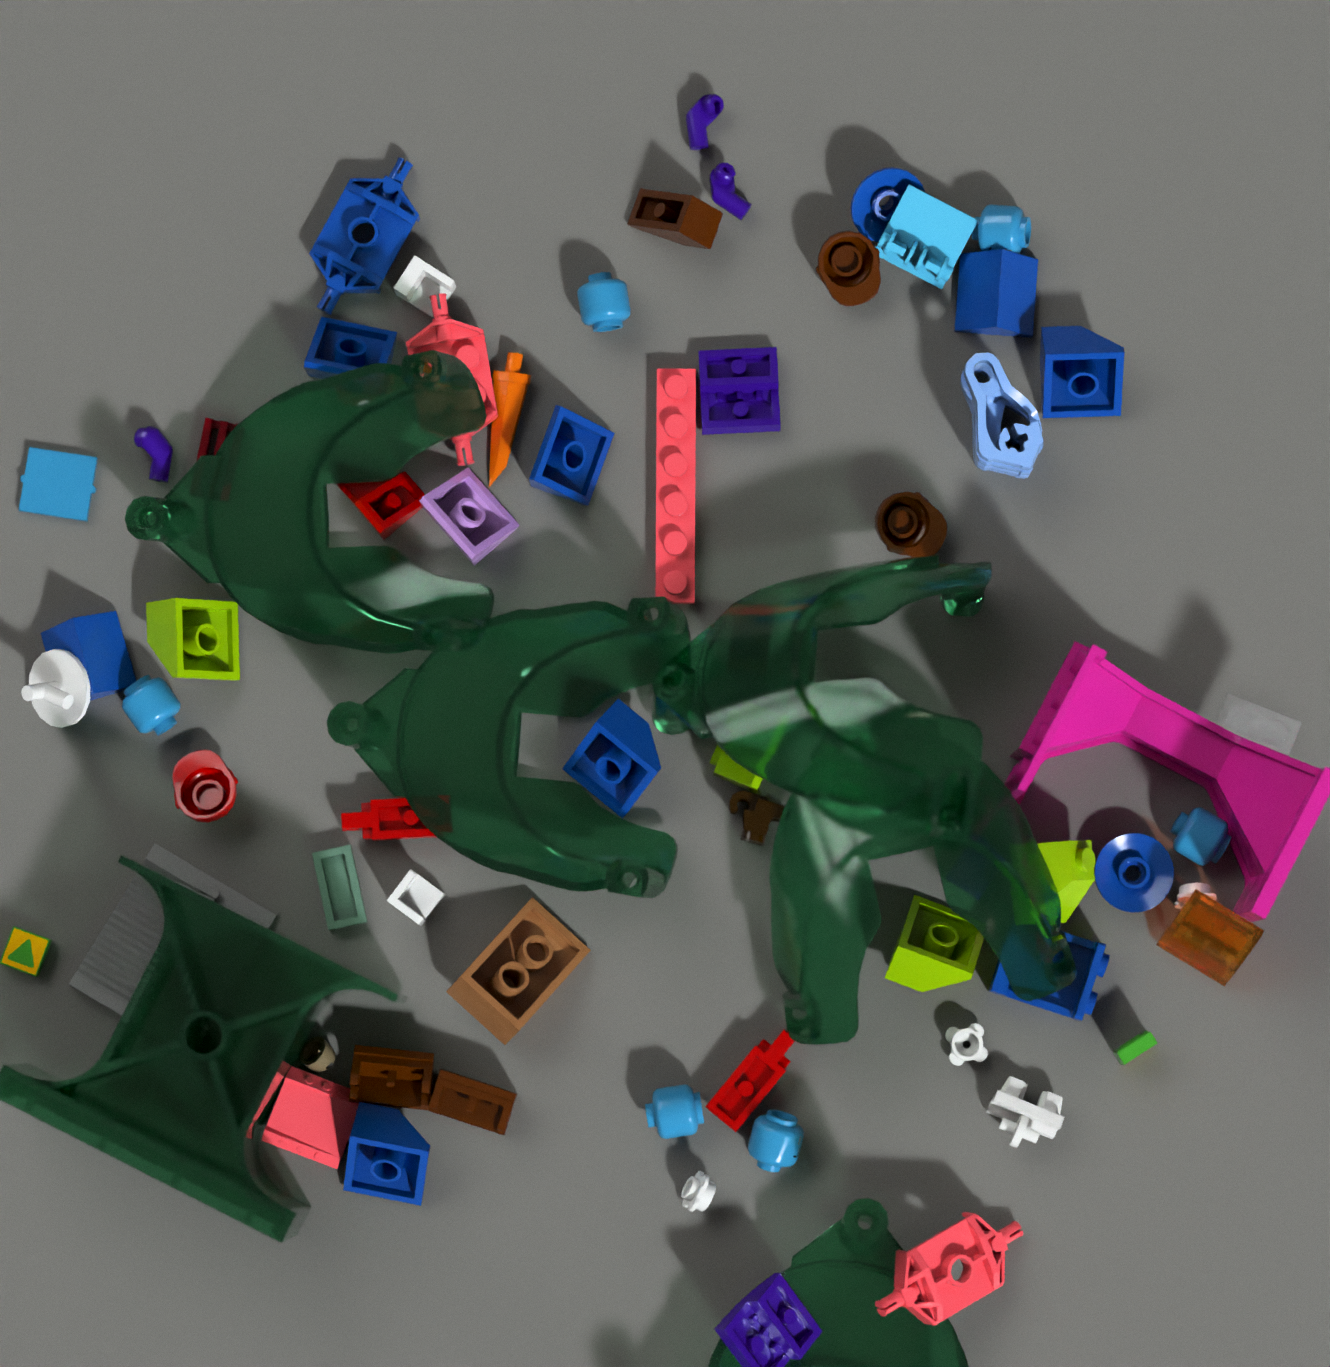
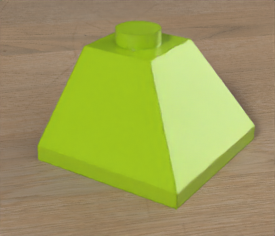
[146,598,240,681]
[1007,840,1095,926]
[885,895,989,992]

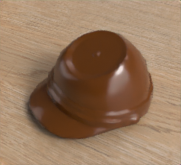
[816,230,881,306]
[875,491,947,559]

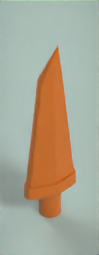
[489,352,531,487]

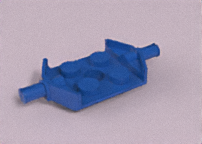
[309,157,420,315]

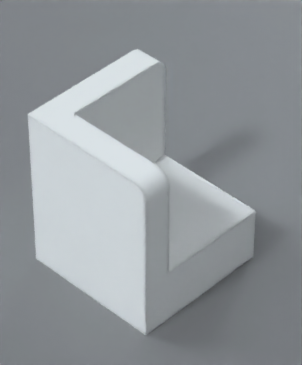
[394,255,456,318]
[387,869,445,926]

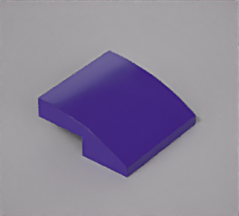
[698,347,781,435]
[714,1273,823,1367]

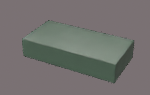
[312,844,368,931]

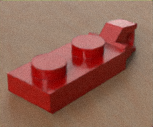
[341,796,452,841]
[705,1029,796,1132]

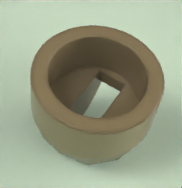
[300,1037,335,1072]

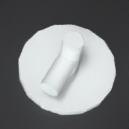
[21,649,91,728]

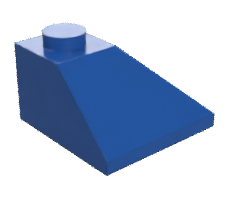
[1040,326,1125,418]
[562,698,661,819]
[343,1102,430,1206]

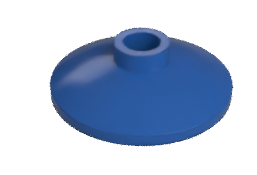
[850,167,925,242]
[1094,833,1174,913]

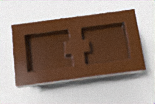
[349,1045,434,1111]
[429,1069,518,1135]

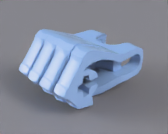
[960,352,1044,479]

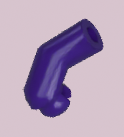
[686,94,724,150]
[709,162,752,220]
[134,426,173,483]

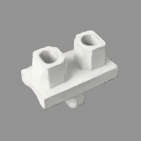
[986,1076,1064,1148]

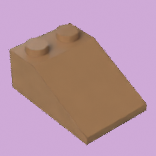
[446,897,591,1045]

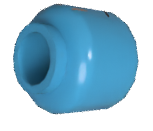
[972,204,1031,254]
[577,272,631,332]
[122,675,181,736]
[1169,807,1232,866]
[645,1084,704,1139]
[747,1110,804,1172]

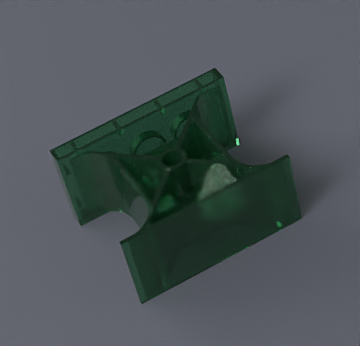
[0,855,408,1243]

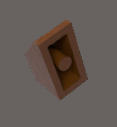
[627,188,723,249]

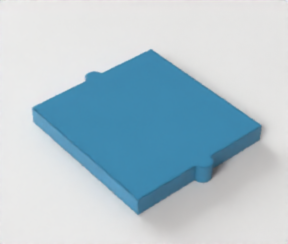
[19,447,98,522]

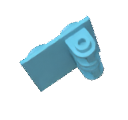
[876,184,978,289]

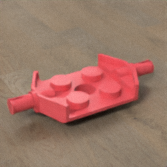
[406,293,498,466]
[875,1212,1023,1326]

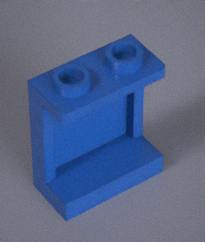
[988,916,1110,1021]

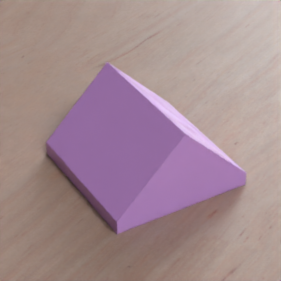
[419,467,520,566]

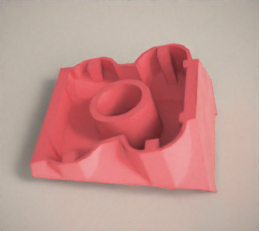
[261,1066,359,1169]

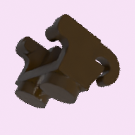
[729,791,787,846]

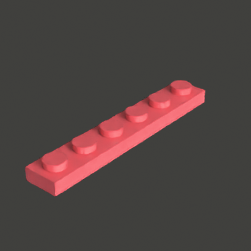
[655,368,696,604]

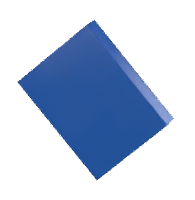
[954,249,1038,338]
[304,317,397,392]
[529,405,614,506]
[40,611,137,701]

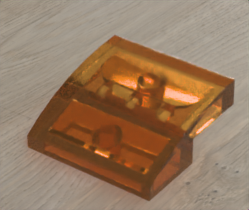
[1156,889,1264,986]

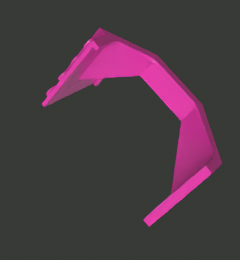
[1003,641,1330,924]

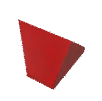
[333,471,425,540]

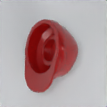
[172,749,238,823]

